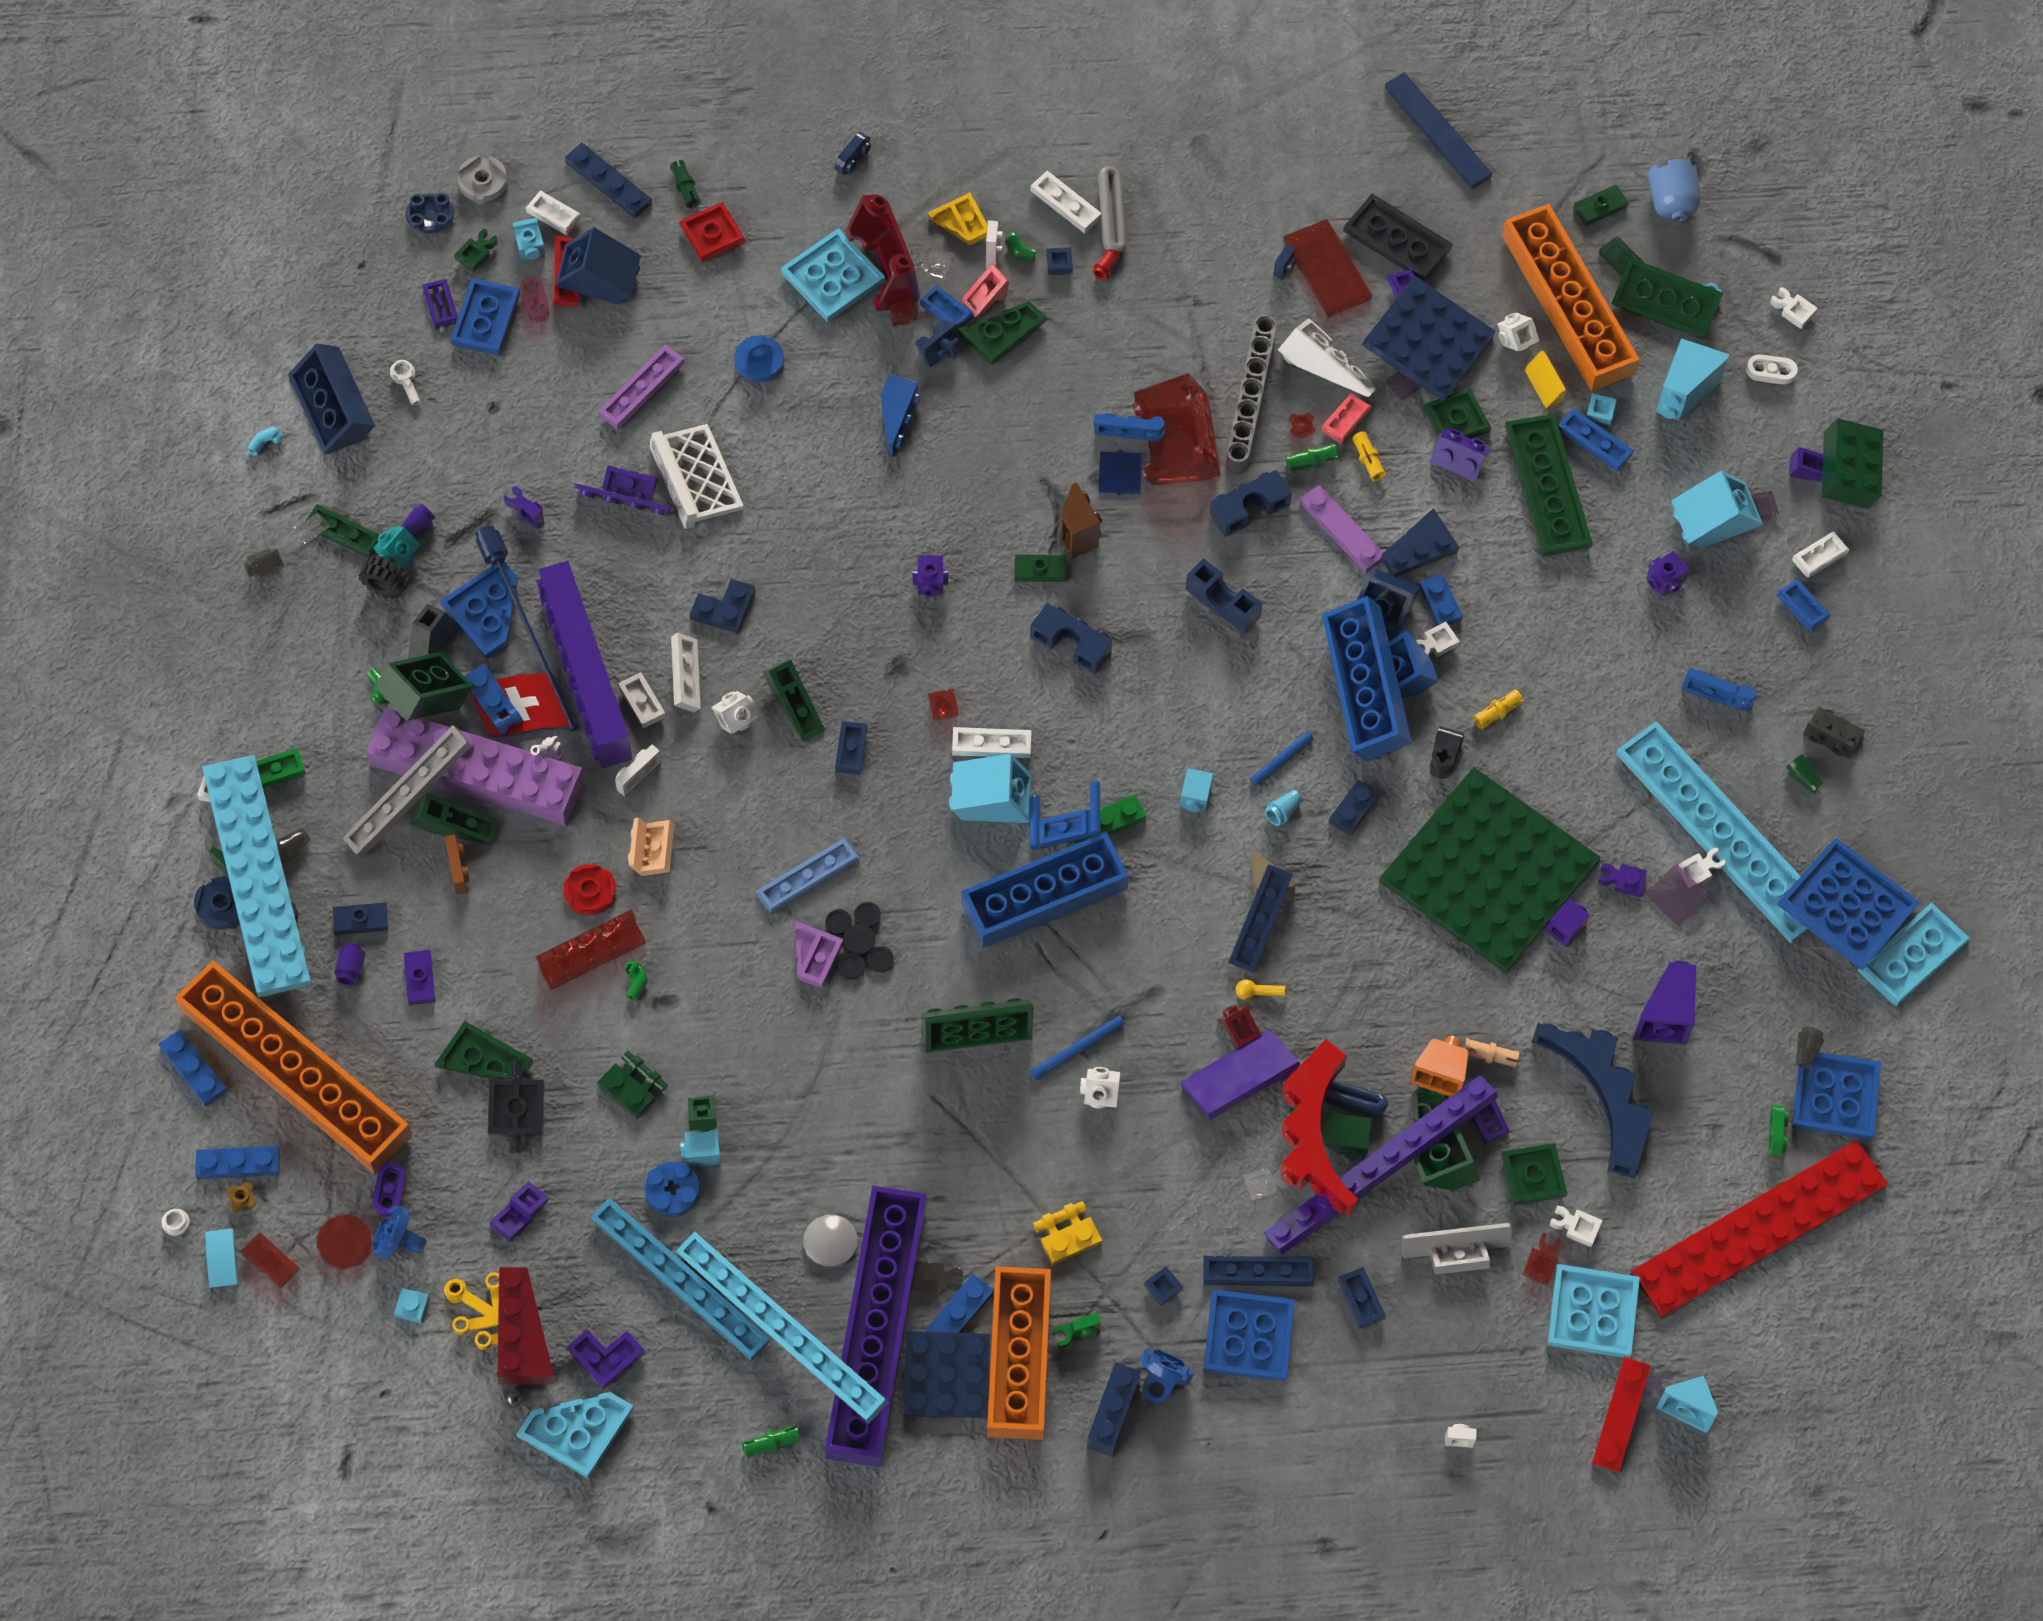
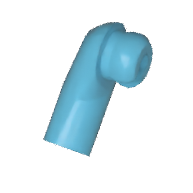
[246,426,284,456]

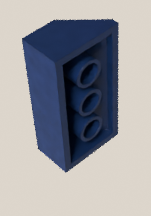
[288,343,375,454]

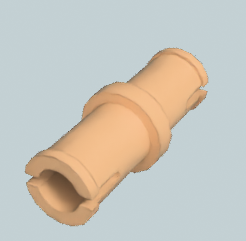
[1464,1038,1519,1068]

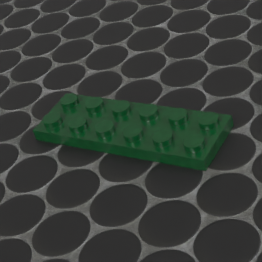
[1504,413,1593,557]

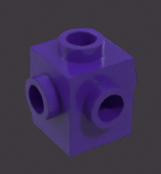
[1646,551,1690,597]
[912,555,949,597]

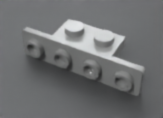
[1402,1223,1512,1275]

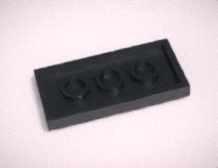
[1343,193,1453,282]

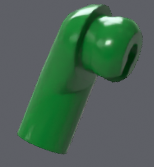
[1005,232,1036,261]
[366,668,386,705]
[625,961,648,1002]

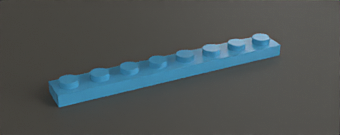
[590,1198,771,1361]

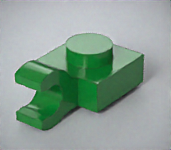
[1052,1312,1101,1349]

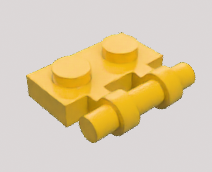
[1033,1201,1102,1266]

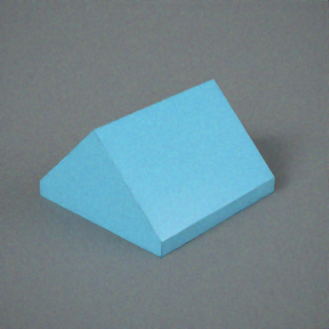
[1656,1376,1718,1433]

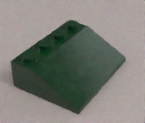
[921,998,1034,1053]

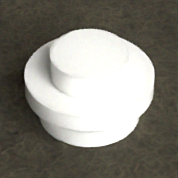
[162,1209,190,1236]

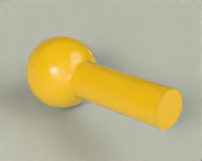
[1236,979,1287,1001]

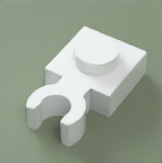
[1770,287,1818,329]
[1416,622,1460,657]
[1676,848,1727,890]
[1550,1206,1602,1247]

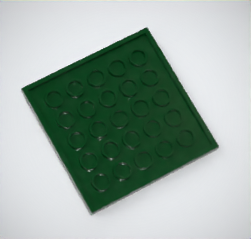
[1379,767,1601,974]

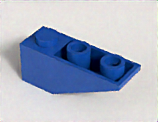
[881,374,921,457]

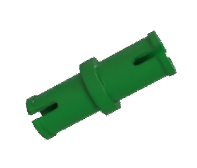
[1285,443,1338,472]
[741,1424,800,1459]

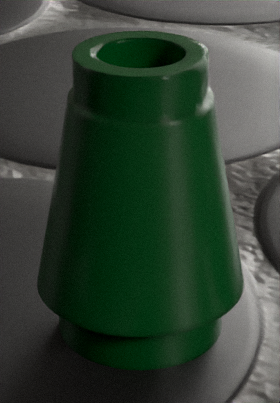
[1786,754,1824,793]

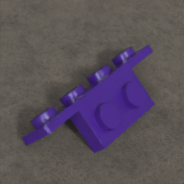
[574,465,676,516]

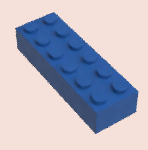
[1322,596,1412,761]
[961,832,1129,948]

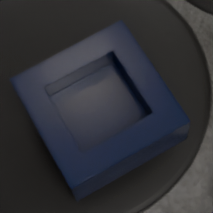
[1273,244,1296,280]
[1046,247,1073,275]
[1144,1266,1183,1306]

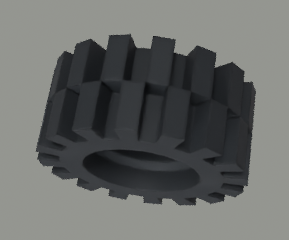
[358,556,409,599]

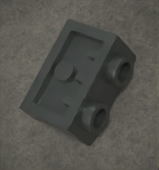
[1803,706,1865,759]

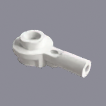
[390,360,421,406]
[531,736,564,760]

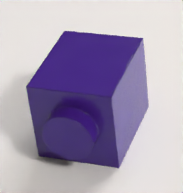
[1546,899,1590,947]

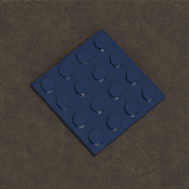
[1362,276,1496,402]

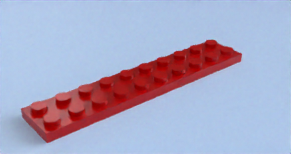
[1630,1140,1888,1319]

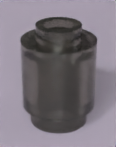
[243,548,284,580]

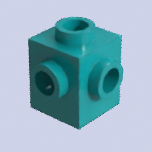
[373,527,420,567]

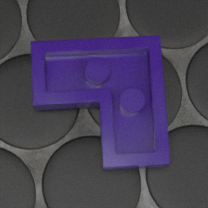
[566,1329,646,1390]

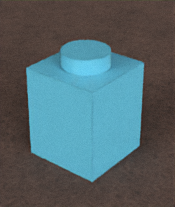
[1180,768,1213,812]
[680,1129,721,1167]

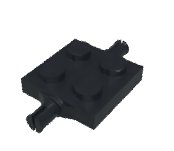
[488,1061,545,1154]

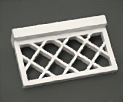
[650,424,743,529]

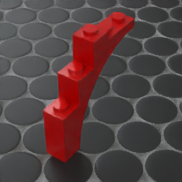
[1280,1039,1358,1217]

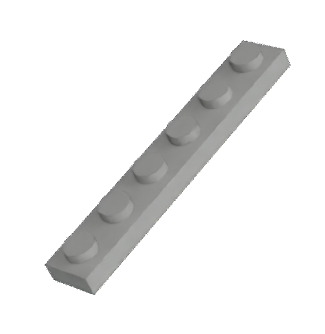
[343,725,472,858]

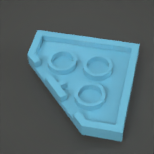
[517,1392,634,1479]

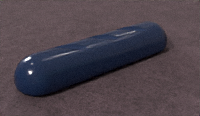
[1280,1071,1388,1117]

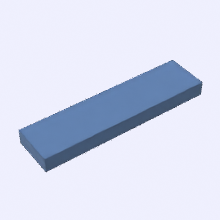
[756,838,860,914]

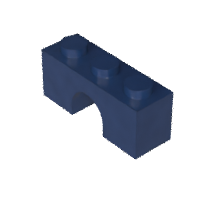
[1210,470,1292,537]
[1185,558,1263,634]
[1030,603,1112,675]
[1086,1362,1142,1457]

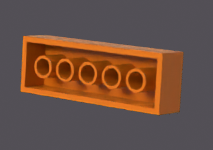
[987,1266,1051,1440]

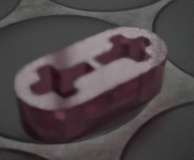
[521,277,549,323]

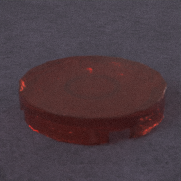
[317,1215,372,1270]

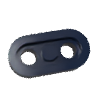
[834,132,872,175]

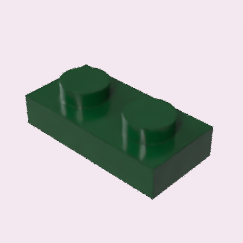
[688,1096,717,1132]

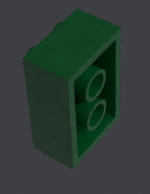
[1822,418,1883,509]
[375,652,473,721]

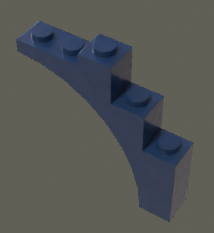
[1532,1023,1654,1179]

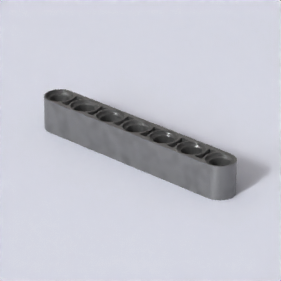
[1226,315,1277,474]

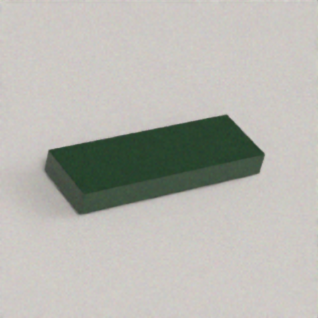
[304,504,380,558]

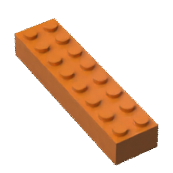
[1502,204,1640,392]

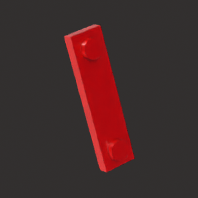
[1591,1356,1651,1473]

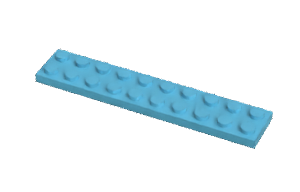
[1616,721,1809,944]
[202,755,311,998]

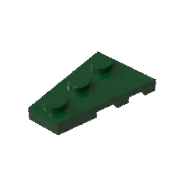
[435,1021,533,1079]

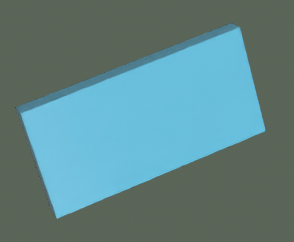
[1857,902,1971,1007]

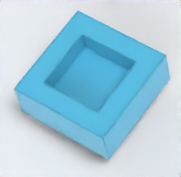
[1586,393,1617,425]
[394,1288,430,1323]

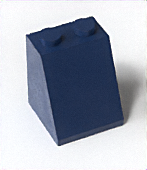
[555,227,641,304]

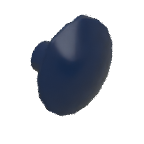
[405,193,455,233]

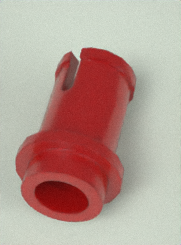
[1093,249,1120,280]

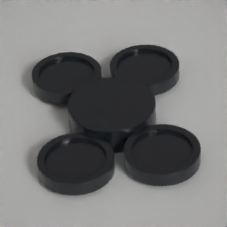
[825,902,894,980]

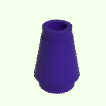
[401,504,436,537]

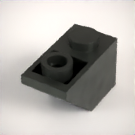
[408,603,459,658]

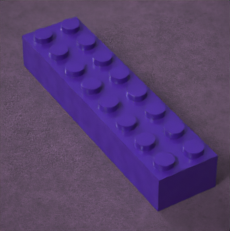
[536,561,632,769]

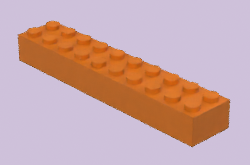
[175,960,413,1175]

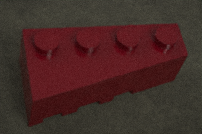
[497,1267,554,1385]

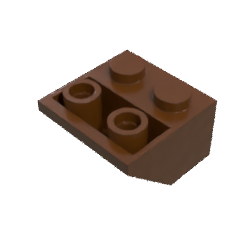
[1060,482,1102,559]

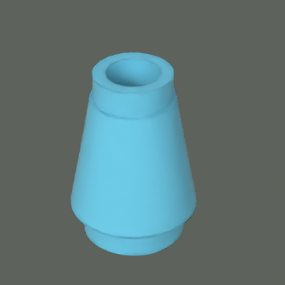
[1265,790,1303,826]

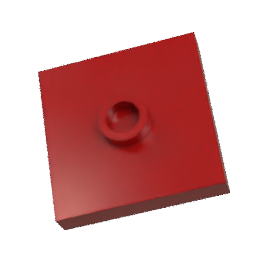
[679,202,746,263]

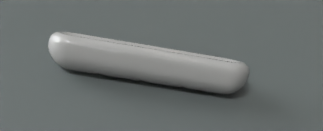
[1098,166,1126,253]

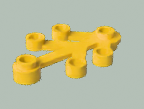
[444,1272,499,1350]

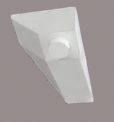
[1278,318,1377,397]

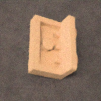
[628,818,675,876]

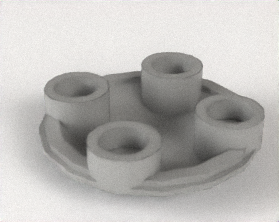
[803,1215,858,1267]

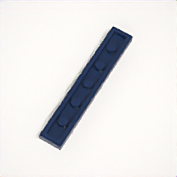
[1385,72,1492,189]

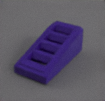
[1789,447,1823,482]
[1471,1100,1510,1144]

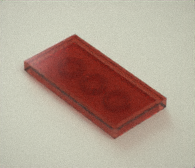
[1283,219,1372,317]

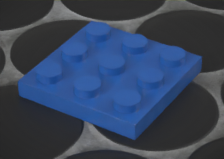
[1791,1049,1881,1140]
[1203,1289,1295,1382]

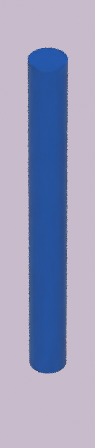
[1030,1016,1125,1080]

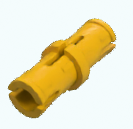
[1352,432,1386,482]
[1472,689,1524,730]

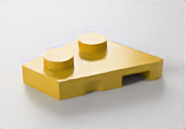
[928,193,988,245]

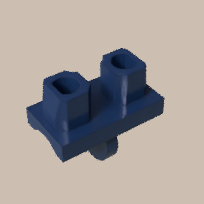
[915,321,963,367]

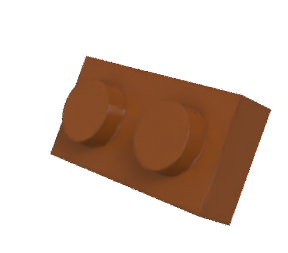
[445,834,470,894]

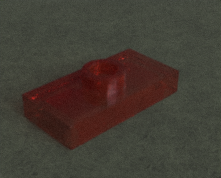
[240,1232,300,1289]

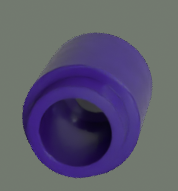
[334,944,366,985]

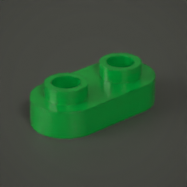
[1768,1104,1789,1157]

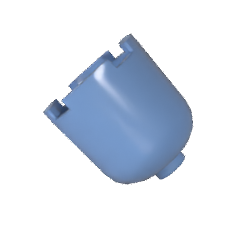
[1648,159,1700,222]

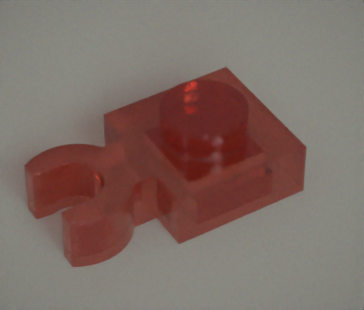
[1522,1233,1561,1286]

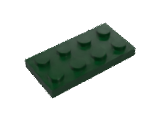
[1611,258,1723,340]

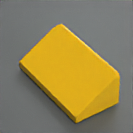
[1525,351,1566,408]

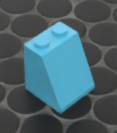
[1656,338,1729,420]
[1671,470,1763,549]
[949,753,1032,823]

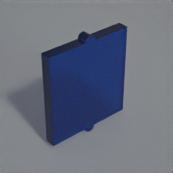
[1099,450,1141,495]

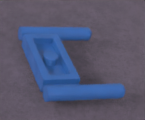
[1030,780,1101,850]

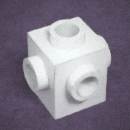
[1498,313,1539,351]
[711,691,758,734]
[1080,1067,1120,1109]

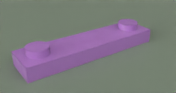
[598,345,684,430]
[1299,485,1383,573]

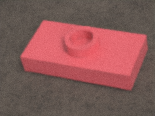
[1321,393,1371,444]

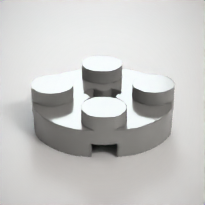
[458,156,508,205]

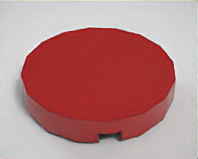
[563,864,616,916]

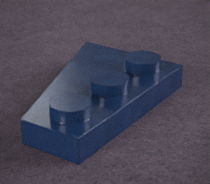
[1380,508,1460,577]

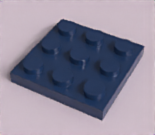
[903,1331,990,1419]

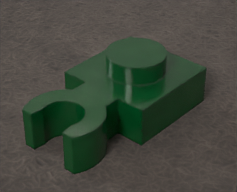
[454,229,498,272]

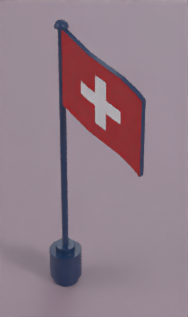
[470,526,578,737]

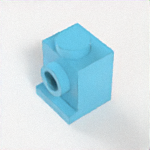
[512,217,545,261]

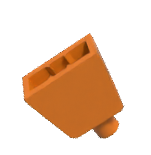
[1410,1036,1468,1097]

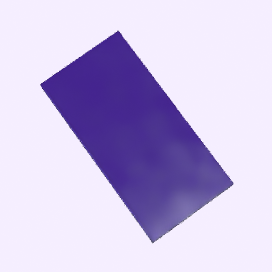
[1180,1029,1300,1120]

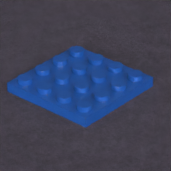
[1777,837,1920,971]

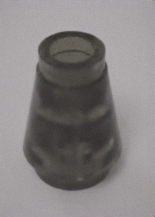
[276,828,310,864]
[1796,1027,1824,1069]

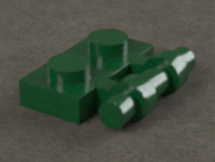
[597,1051,668,1119]

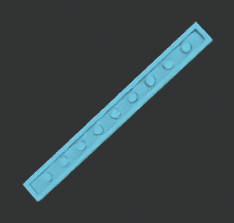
[676,1232,888,1423]

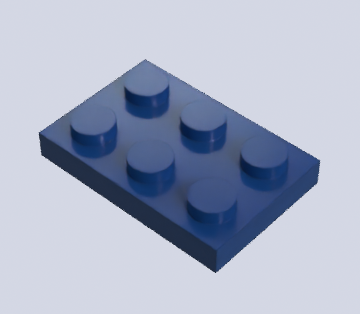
[450,278,520,355]

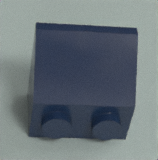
[1357,568,1420,639]

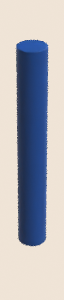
[1250,731,1314,786]

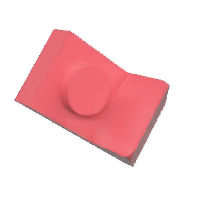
[960,264,1009,318]

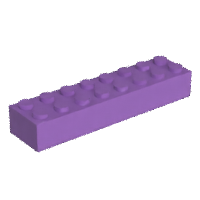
[366,707,584,826]

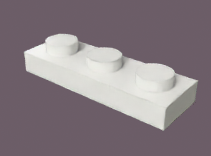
[1031,171,1101,234]
[671,633,701,713]
[952,727,1031,758]

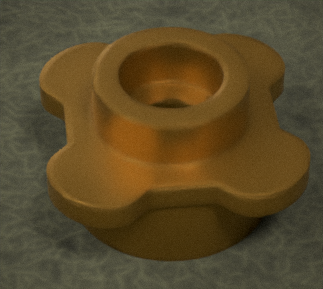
[226,1182,257,1212]

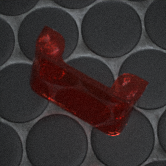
[1133,373,1221,485]

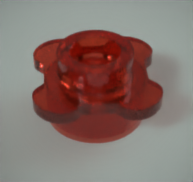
[1289,413,1315,438]

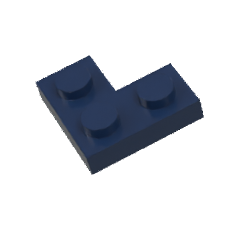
[690,579,756,634]

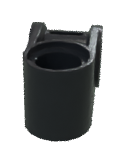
[1430,726,1465,779]

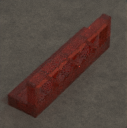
[536,909,646,991]

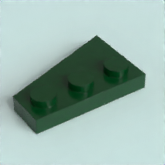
[958,301,1046,365]

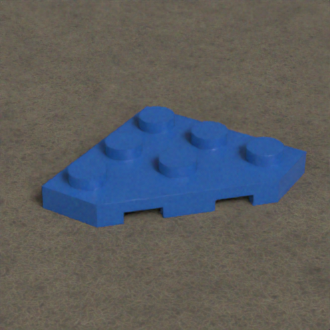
[440,561,518,660]

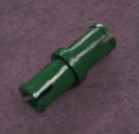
[670,160,701,208]

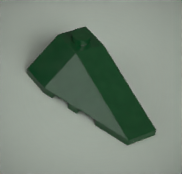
[1412,1088,1480,1191]

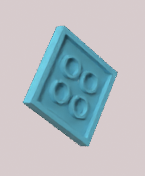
[781,228,885,322]
[1547,1264,1640,1358]

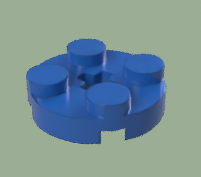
[645,1162,700,1217]

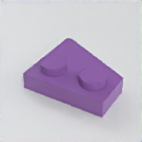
[795,921,844,988]

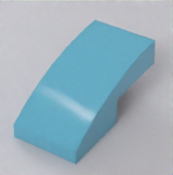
[205,1228,239,1288]

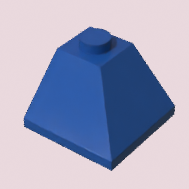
[1389,631,1439,698]

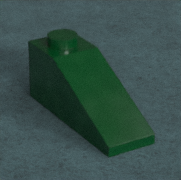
[762,659,825,741]
[409,793,499,845]
[1289,1107,1371,1160]

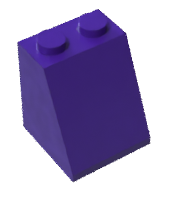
[1633,961,1696,1045]

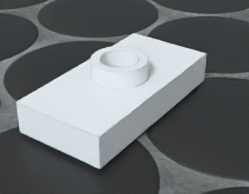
[526,191,581,236]
[1792,531,1849,579]

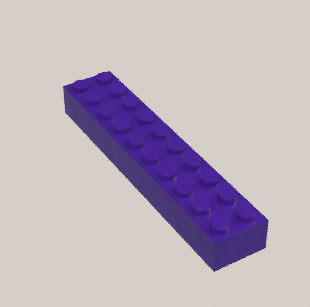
[825,1185,927,1467]

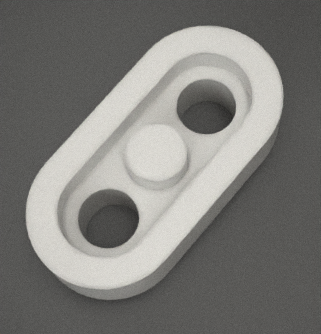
[1746,355,1798,384]

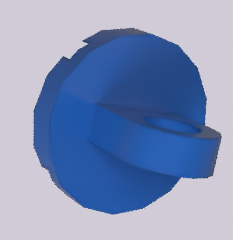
[734,335,784,383]
[373,1205,427,1259]
[1140,1348,1194,1403]

